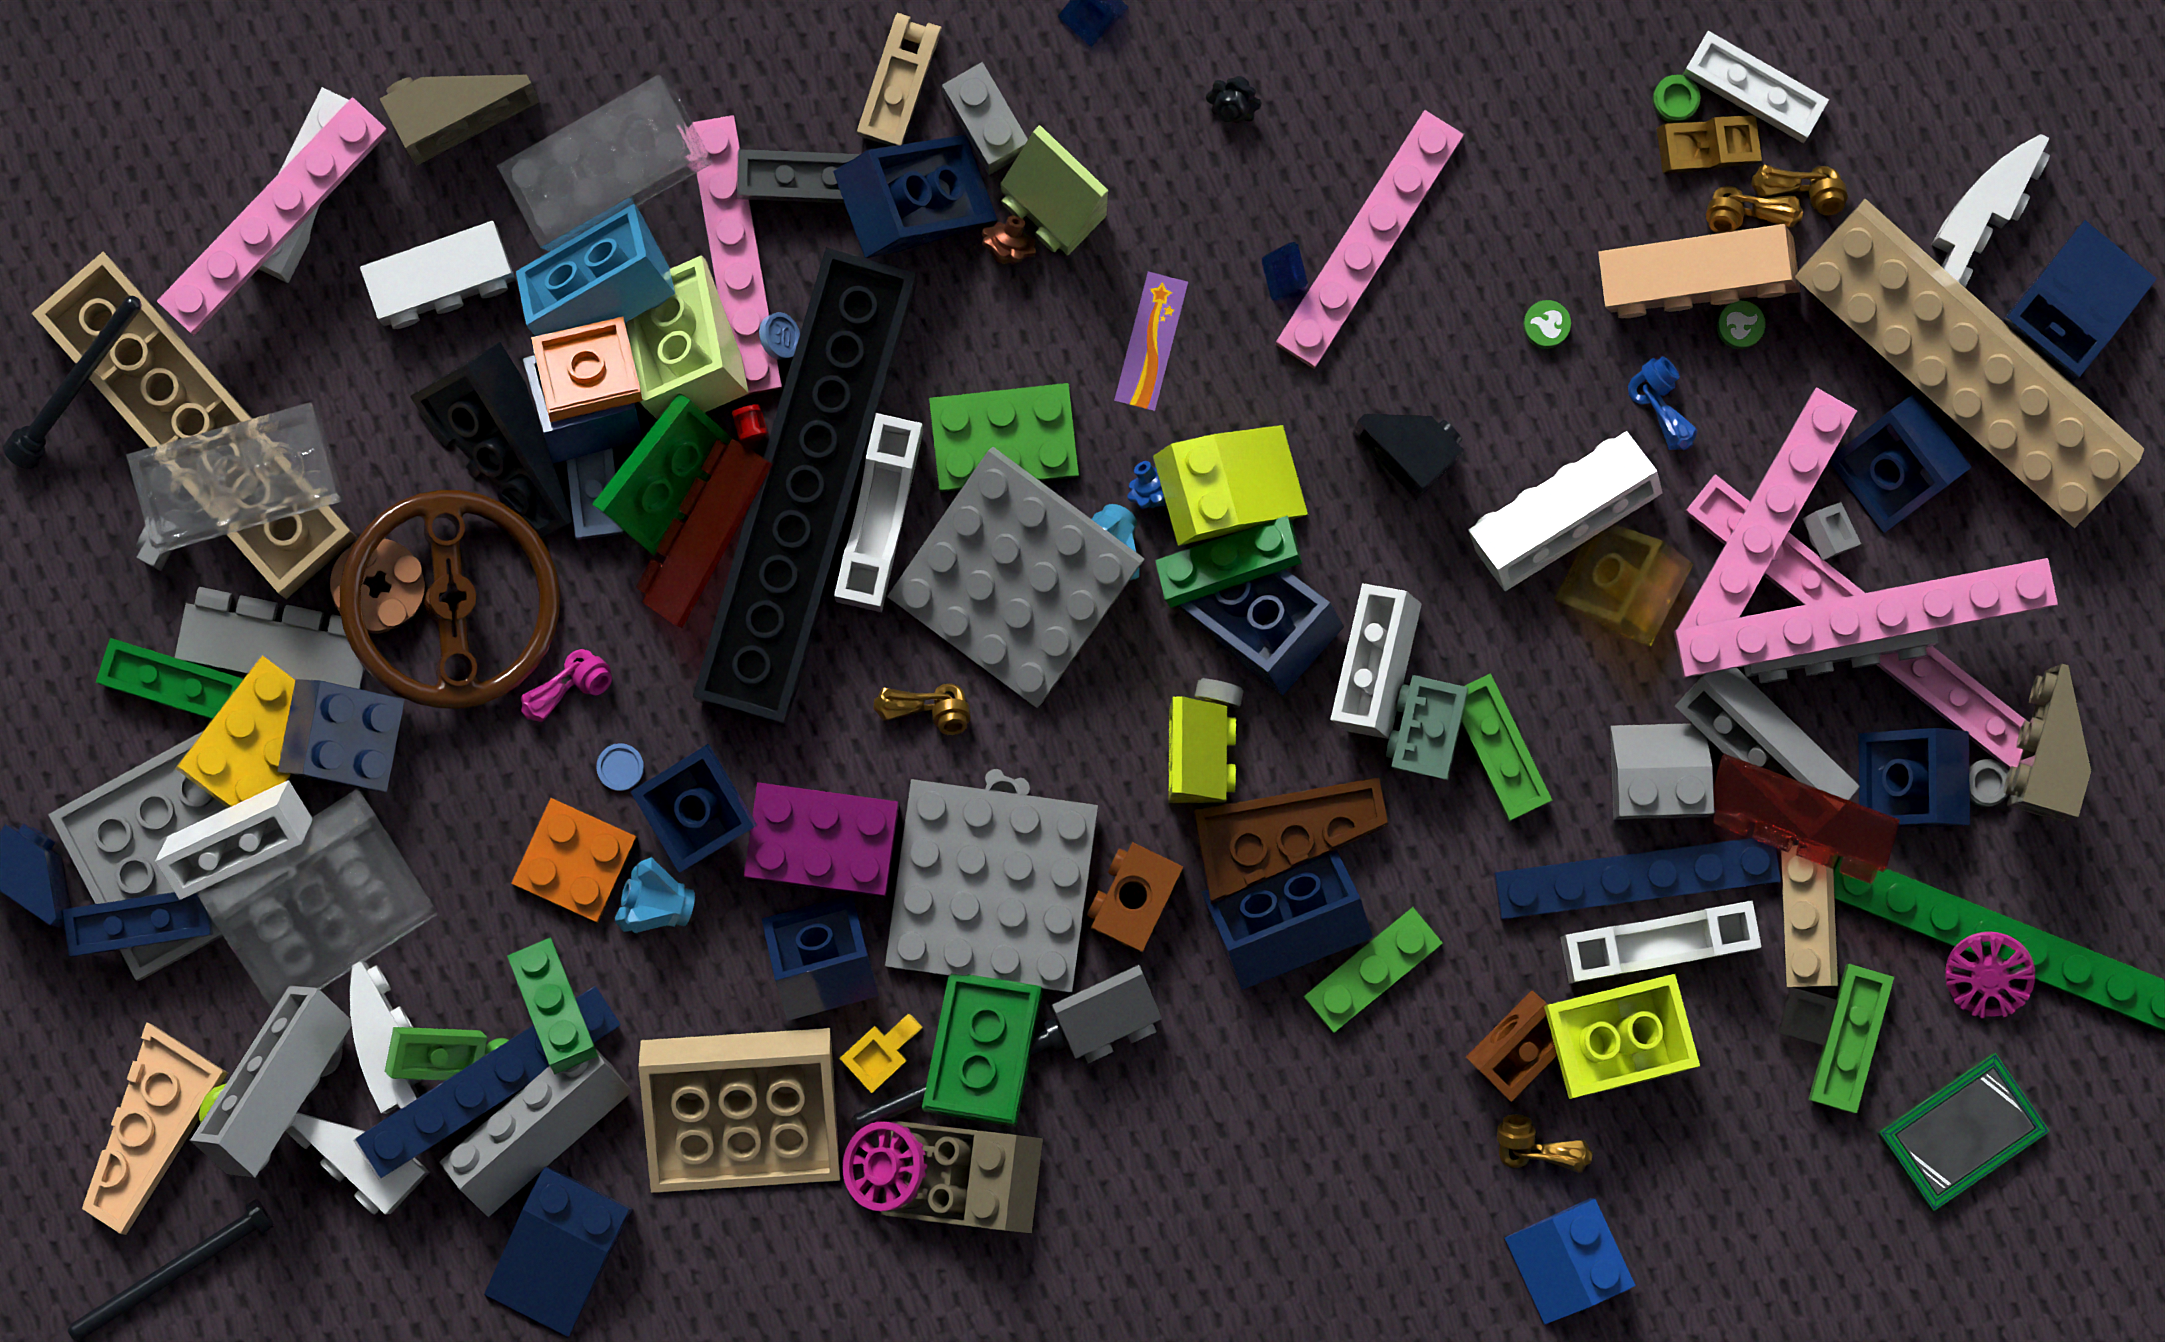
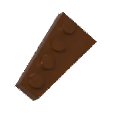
[1194,777,1388,904]

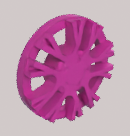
[1945,932,2035,1018]
[843,1122,927,1211]

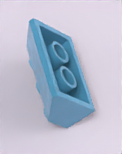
[516,203,676,337]

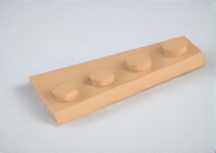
[82,1022,228,1235]

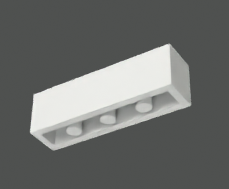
[1468,431,1663,591]

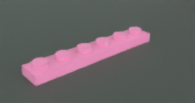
[157,97,389,336]
[1275,110,1464,369]
[688,115,782,396]
[1677,387,1857,630]

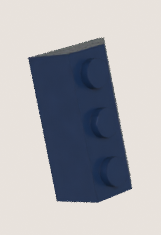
[1201,850,1373,990]

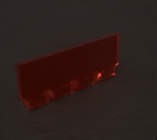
[636,439,773,628]
[1713,754,1900,884]

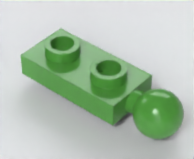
[384,1027,509,1080]

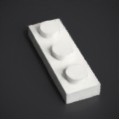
[1683,31,1829,143]

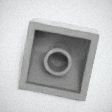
[1610,723,1714,820]
[1052,965,1162,1063]

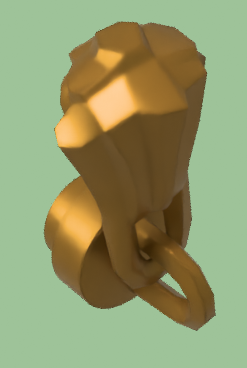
[1751,165,1848,215]
[1706,185,1803,234]
[873,683,971,735]
[1497,1114,1593,1173]

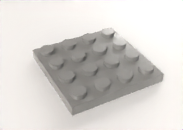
[887,447,1144,708]
[48,731,306,981]
[885,779,1098,992]

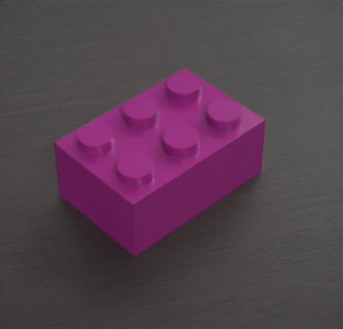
[744,782,900,898]

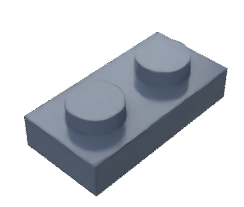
[566,448,623,540]

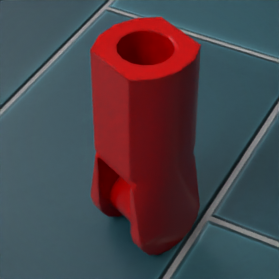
[732,404,770,449]

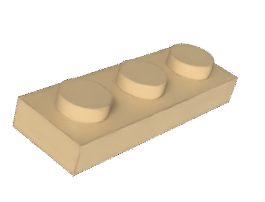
[1781,844,1838,988]

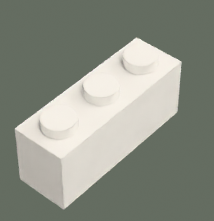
[360,221,516,329]
[1330,583,1422,739]
[155,780,313,900]

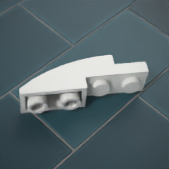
[1931,134,2050,287]
[350,961,421,1114]

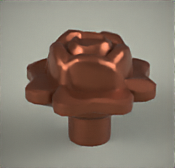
[982,216,1036,265]

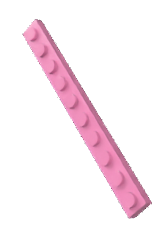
[1684,474,2027,770]

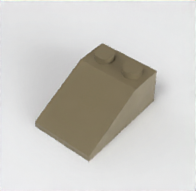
[380,75,540,166]

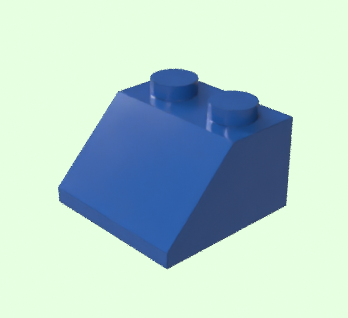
[1504,1198,1636,1325]

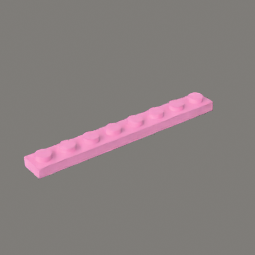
[1674,558,2058,678]

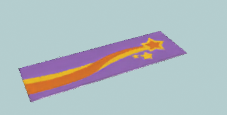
[1114,272,1188,411]

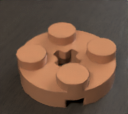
[330,539,425,634]

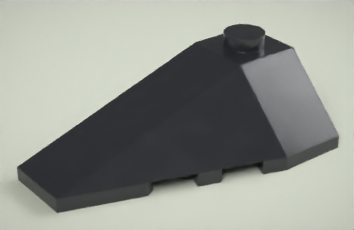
[410,342,573,538]

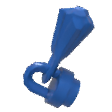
[1628,357,1697,450]

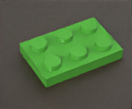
[929,383,1079,492]

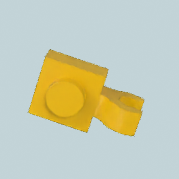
[840,1014,923,1093]

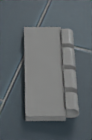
[175,587,365,689]

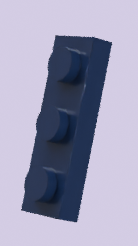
[62,888,213,957]

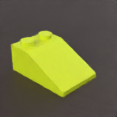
[1153,425,1308,546]
[1169,697,1236,803]
[1544,974,1700,1099]

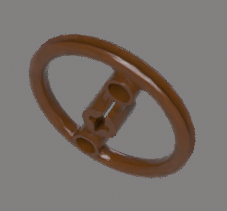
[340,490,560,709]

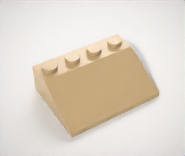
[638,1028,840,1193]

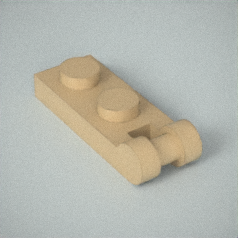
[857,13,942,146]

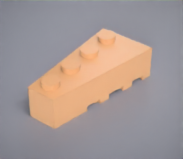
[1598,224,1801,318]

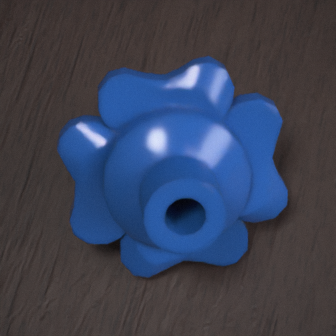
[1127,461,1166,509]

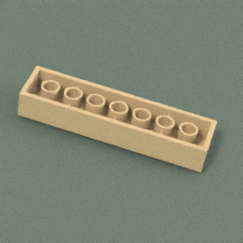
[1795,199,2144,528]
[32,252,357,599]

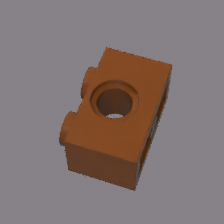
[1087,842,1183,954]
[1466,990,1557,1102]

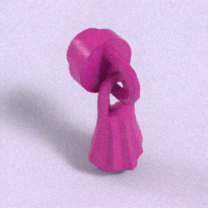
[521,649,612,722]

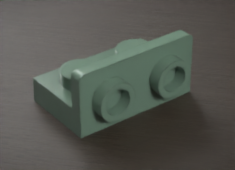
[1386,675,1469,780]

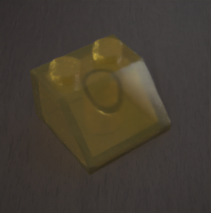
[1554,524,1694,647]

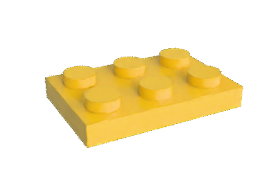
[175,655,295,808]

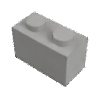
[942,62,1028,175]

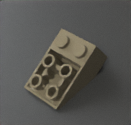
[2004,664,2091,822]
[881,1121,1043,1233]

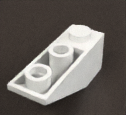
[286,1112,430,1214]

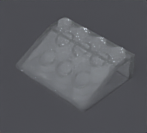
[196,789,438,1010]

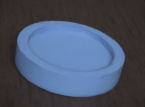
[759,312,800,360]
[597,743,644,791]

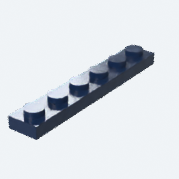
[1494,835,1781,920]
[353,985,621,1180]

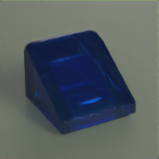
[1058,0,1128,47]
[1261,242,1308,301]

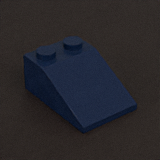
[833,135,998,258]
[1177,533,1344,696]
[484,1167,633,1337]

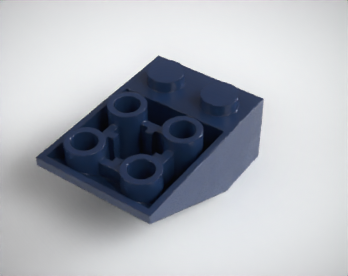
[2002,220,2157,383]

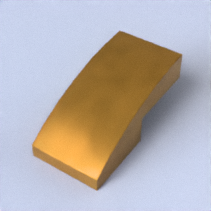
[1656,115,1762,173]

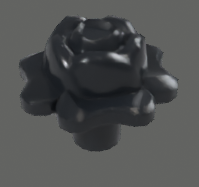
[1206,76,1262,123]

